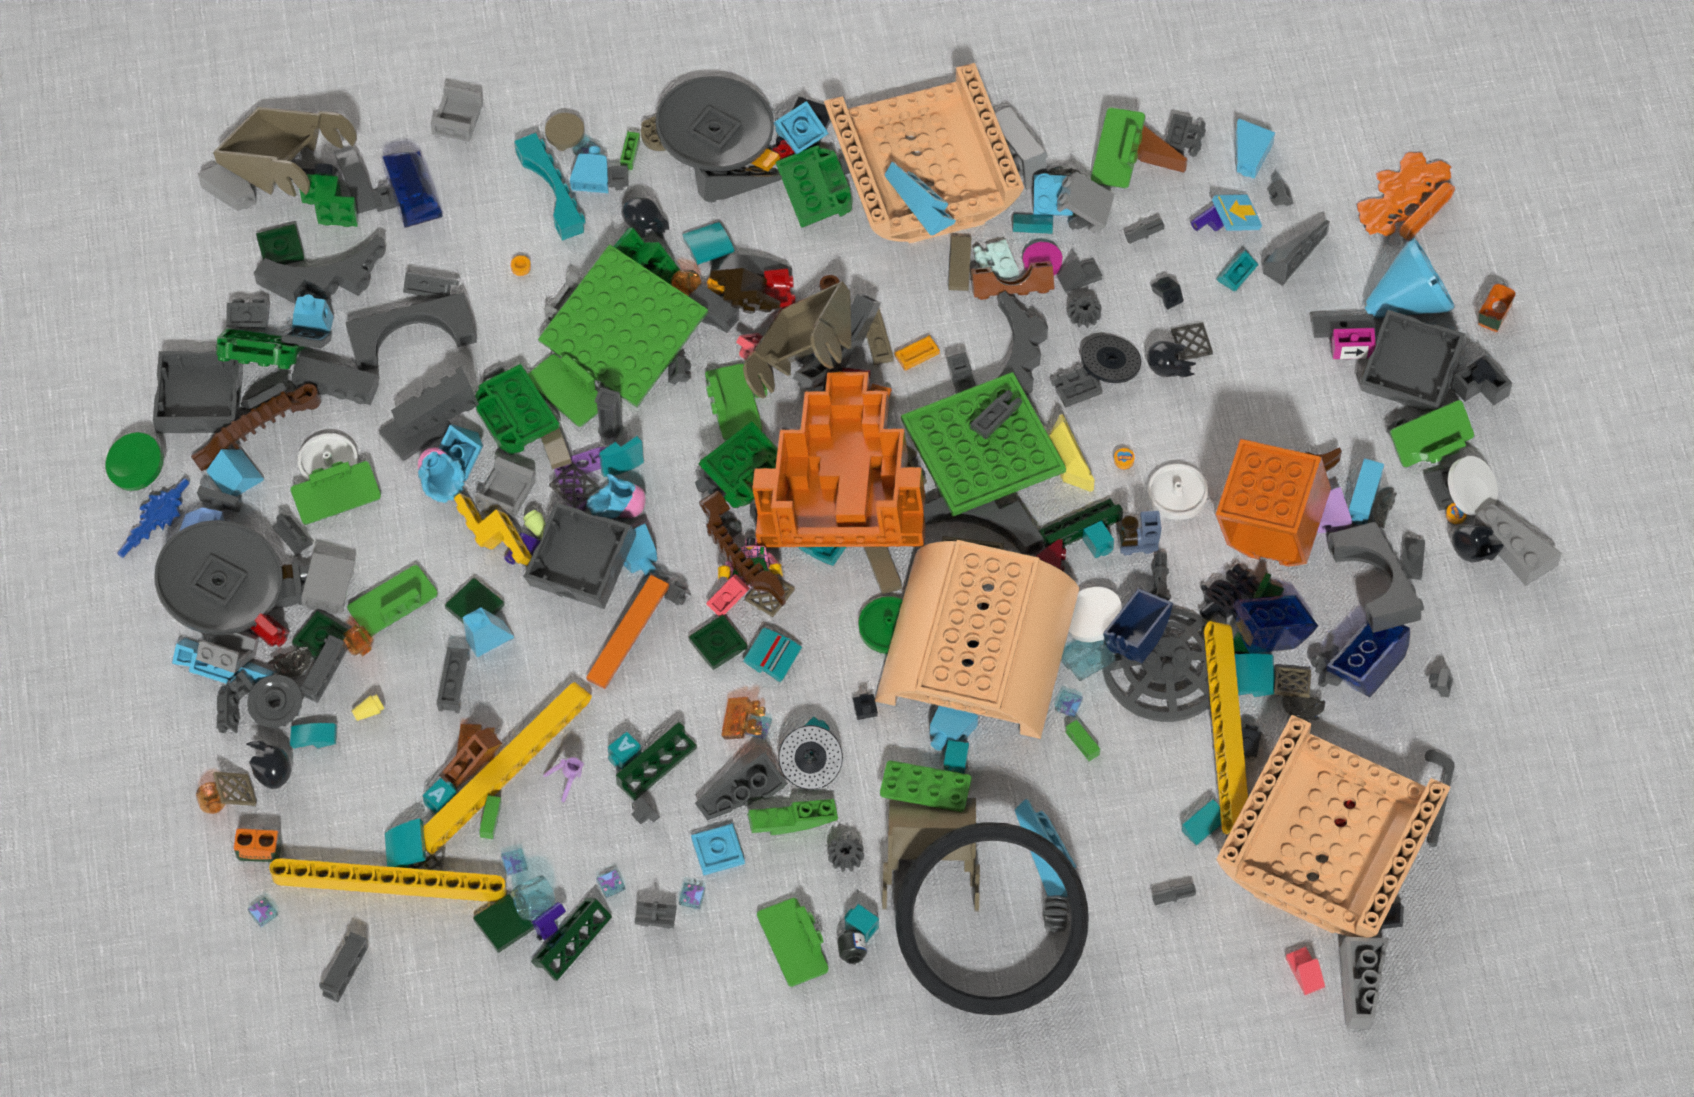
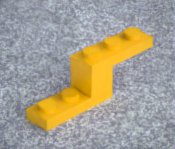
[454,493,532,566]

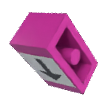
[1331,328,1376,359]

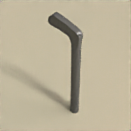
[1425,750,1455,847]

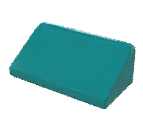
[1013,214,1053,234]
[1216,250,1259,292]
[1182,799,1222,846]

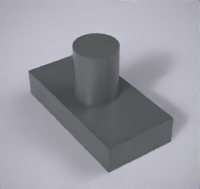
[197,486,242,512]
[1401,538,1425,580]

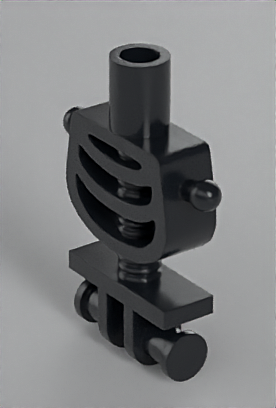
[1199,563,1260,621]

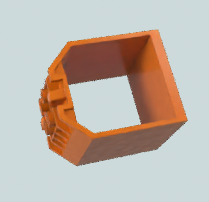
[1215,439,1331,567]

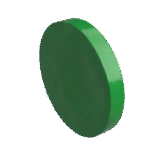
[105,432,164,491]
[858,597,903,654]

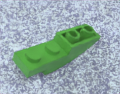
[747,799,838,835]

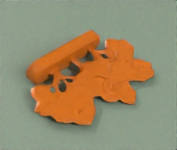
[1357,152,1455,240]

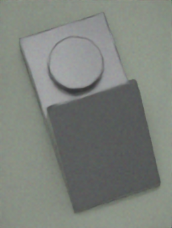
[1057,258,1102,293]

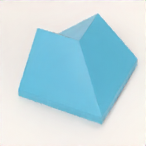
[439,424,483,481]

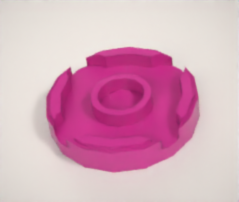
[1023,242,1063,275]

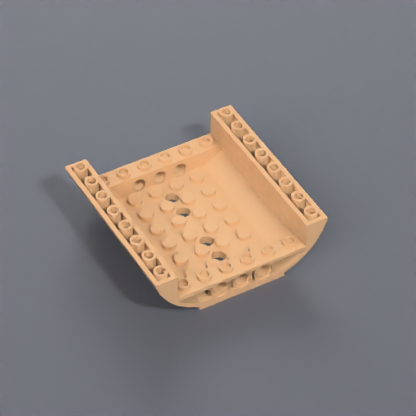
[824,63,1024,244]
[875,540,1080,739]
[1216,715,1451,938]

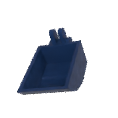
[1103,588,1173,663]

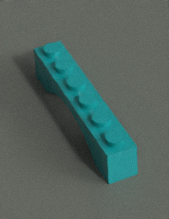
[514,133,586,241]

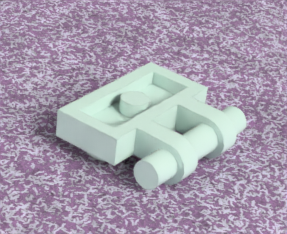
[973,240,1019,280]

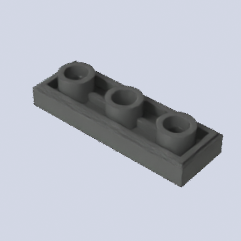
[1312,314,1375,338]

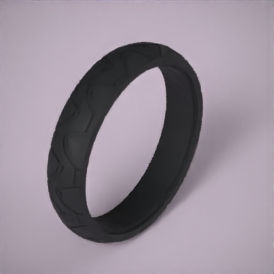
[895,822,1089,1015]

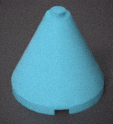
[1365,238,1455,318]

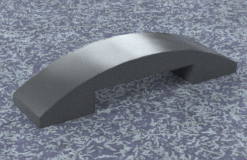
[334,146,376,214]
[710,254,793,277]
[946,352,976,394]

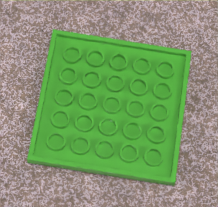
[538,244,708,408]
[901,372,1066,516]

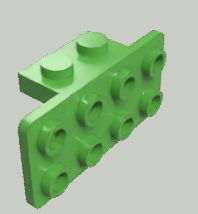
[1091,108,1145,189]
[528,354,598,427]
[705,364,762,440]
[1390,400,1474,467]
[291,461,381,525]
[347,565,438,637]
[880,760,972,812]
[757,898,829,987]

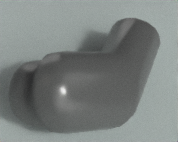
[1068,216,1089,230]
[483,364,505,382]

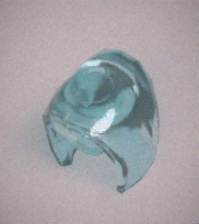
[511,875,555,920]

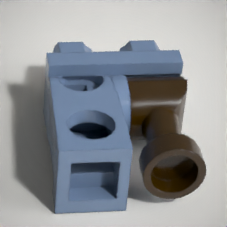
[1118,511,1162,556]

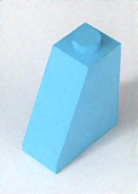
[1236,119,1275,179]
[1349,458,1384,525]
[463,608,514,657]

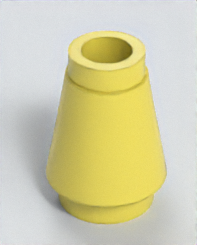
[351,694,385,721]

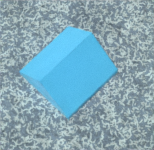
[206,449,264,497]

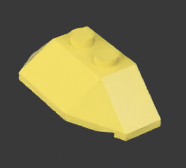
[1049,414,1095,492]

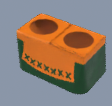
[1478,284,1515,332]
[234,829,282,862]

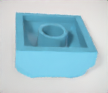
[773,101,829,155]
[1033,173,1073,216]

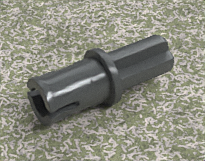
[1125,219,1165,244]
[1153,551,1169,589]
[1152,883,1196,906]

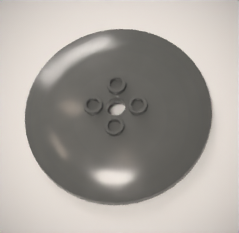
[656,76,774,172]
[154,520,282,635]

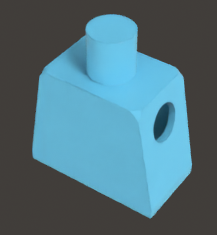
[570,146,609,193]
[292,294,334,333]
[624,523,657,576]
[930,706,978,751]

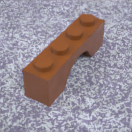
[971,261,1054,300]

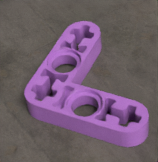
[554,447,606,511]

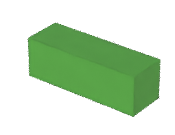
[620,131,640,170]
[1065,720,1100,761]
[479,796,502,839]

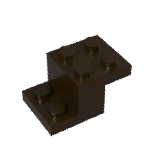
[710,268,781,314]

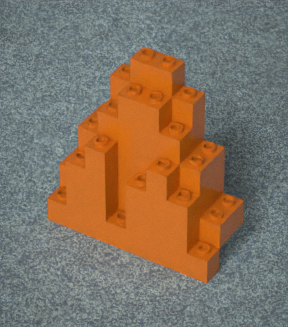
[752,372,926,547]

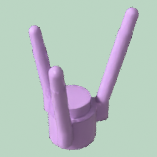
[543,757,584,802]

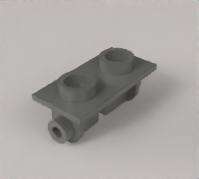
[272,513,313,555]
[649,572,691,605]
[216,687,239,733]

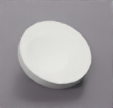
[298,433,358,481]
[1448,456,1498,516]
[1148,464,1208,520]
[1068,587,1123,642]

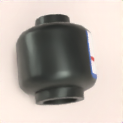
[837,929,867,964]

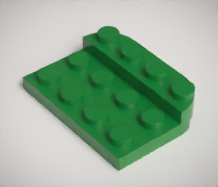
[775,146,853,228]
[216,328,306,369]
[475,364,560,455]
[698,421,778,508]

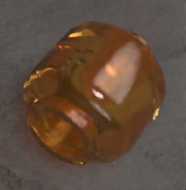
[672,270,701,296]
[342,624,374,657]
[196,782,226,814]

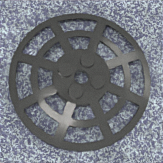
[1102,608,1211,722]

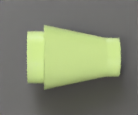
[523,510,546,540]

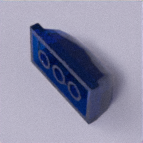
[381,151,443,228]
[1233,595,1318,653]
[1327,620,1410,697]

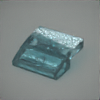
[1061,640,1115,681]

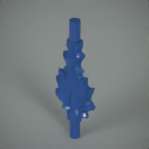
[117,478,190,558]

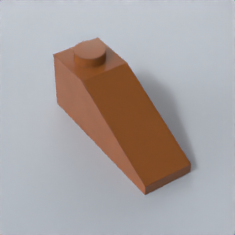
[1137,126,1187,173]
[439,728,502,789]

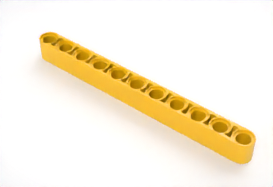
[1204,621,1248,835]
[424,682,592,854]
[269,858,507,902]

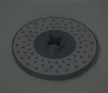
[1081,335,1141,383]
[778,725,843,790]

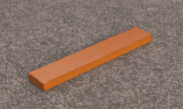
[586,575,669,689]

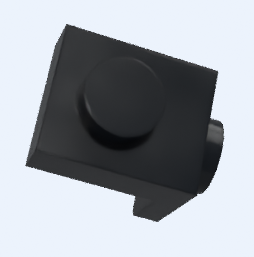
[1151,277,1184,309]
[1242,724,1262,757]
[1380,903,1404,929]

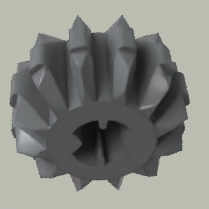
[1067,293,1102,328]
[828,835,864,872]
[1044,895,1067,932]

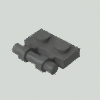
[1165,114,1206,157]
[1051,366,1103,408]

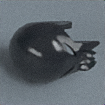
[621,197,669,239]
[1147,341,1196,378]
[1452,524,1504,563]
[246,741,292,789]

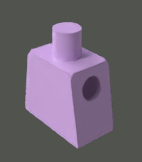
[1317,487,1352,533]

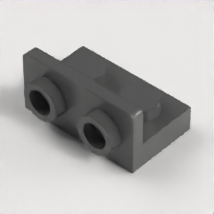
[226,299,270,328]

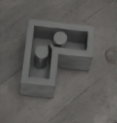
[1452,355,1512,406]

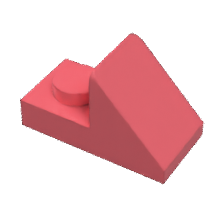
[736,333,763,360]
[706,574,750,617]
[1286,947,1325,995]

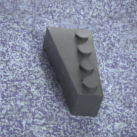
[391,366,479,439]

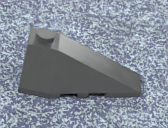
[694,167,782,202]
[1263,220,1330,286]
[695,745,788,820]

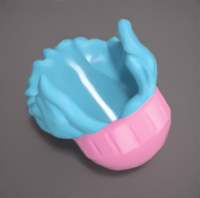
[418,448,465,503]
[586,474,646,519]

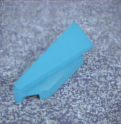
[885,162,956,235]
[172,638,274,683]
[1015,799,1076,897]

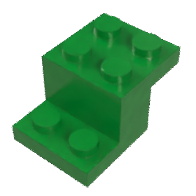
[299,174,359,227]
[613,228,681,285]

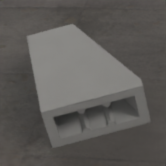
[198,164,256,211]

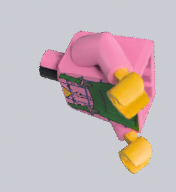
[718,538,783,586]

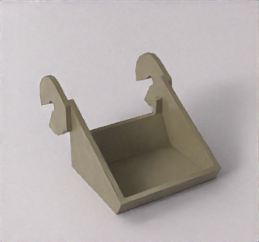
[213,107,357,197]
[743,281,851,399]
[882,798,980,912]

